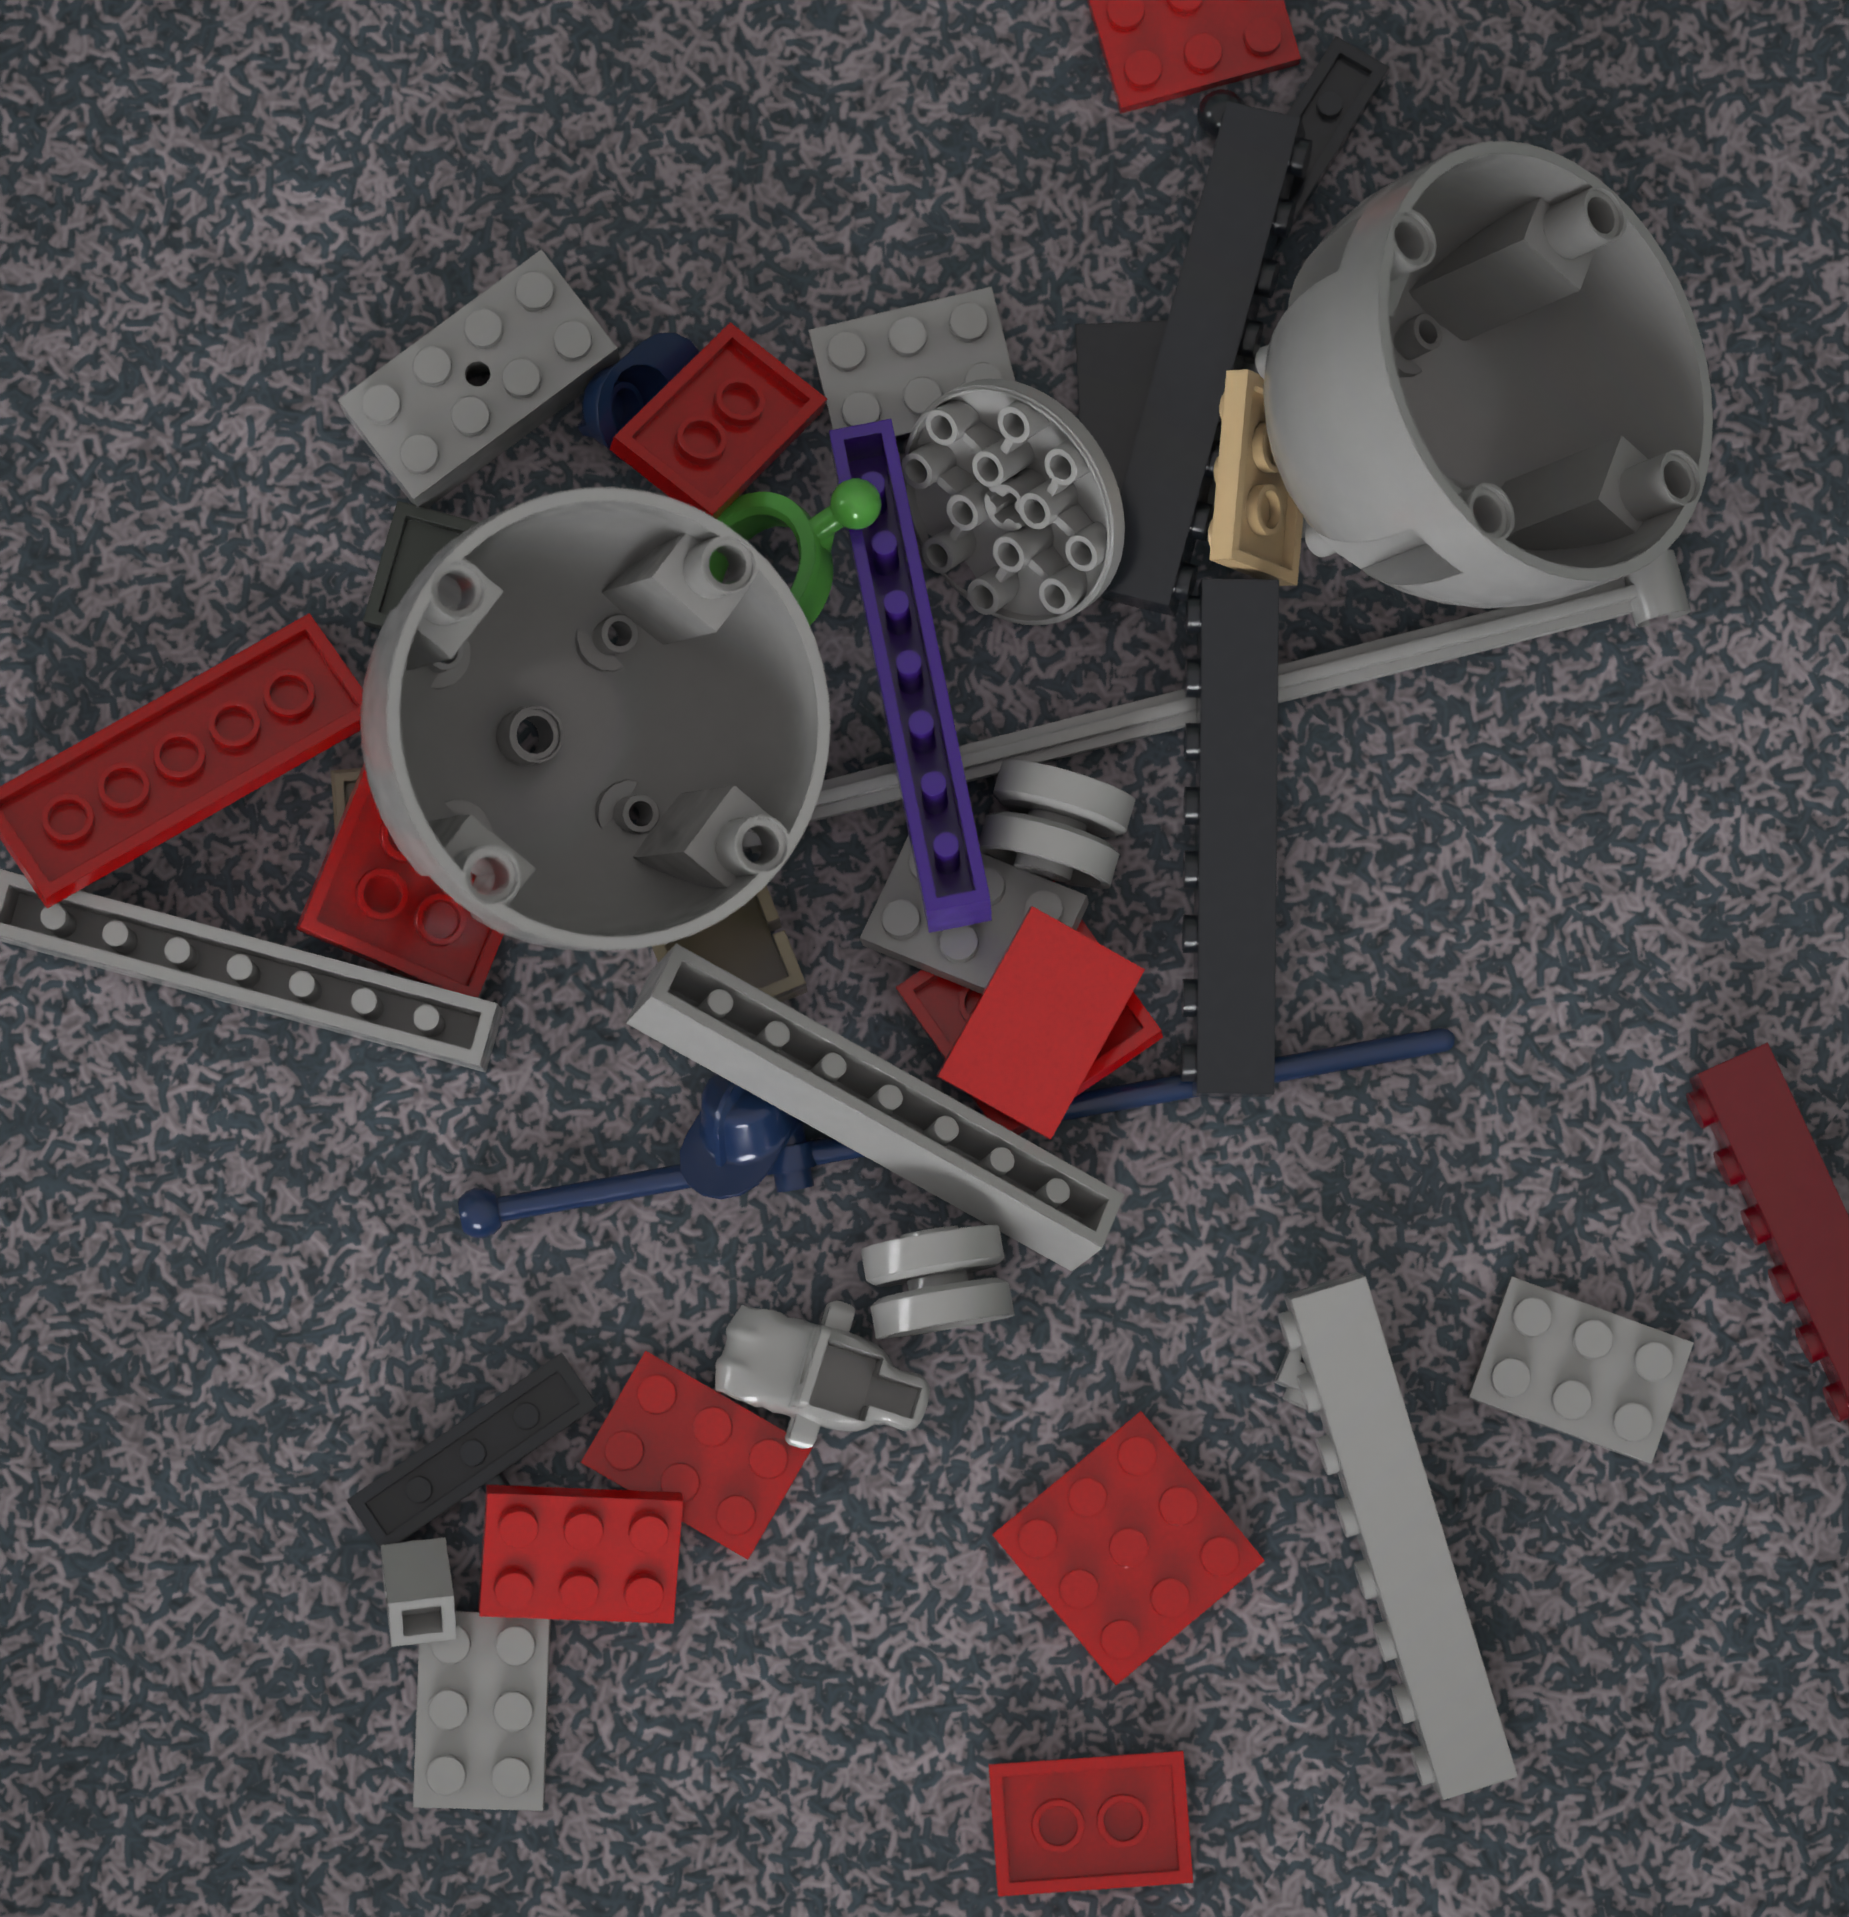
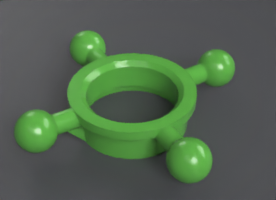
[709,478,882,626]

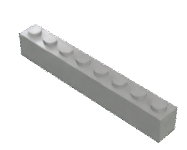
[0,869,503,1073]
[626,943,1124,1271]
[1278,1272,1518,1800]

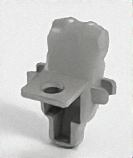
[715,1301,930,1449]

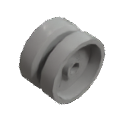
[979,759,1136,889]
[861,1225,1015,1340]

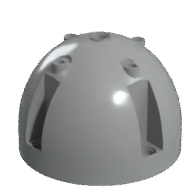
[1255,141,1713,608]
[360,487,831,952]

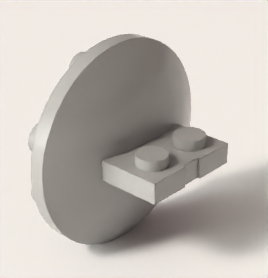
[901,379,1125,626]

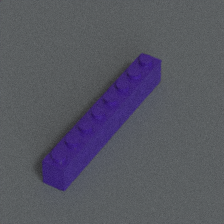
[829,419,992,933]

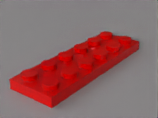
[0,613,363,909]

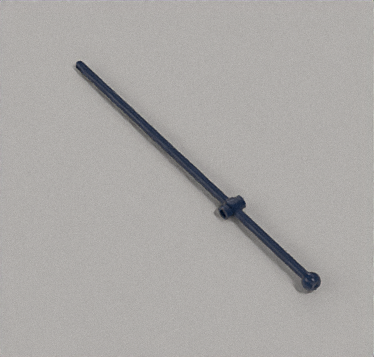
[458,1028,1455,1238]

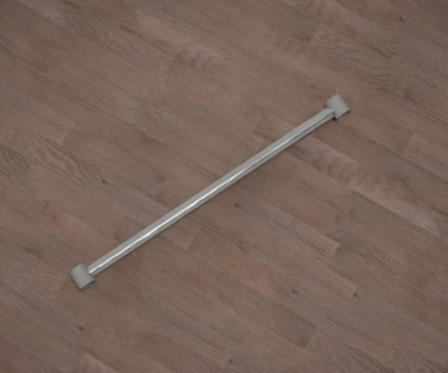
[742,549,1691,854]

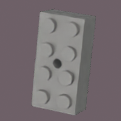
[338,249,620,509]

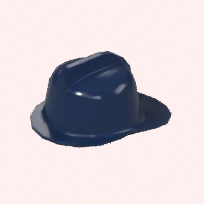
[577,332,699,463]
[680,1073,801,1199]

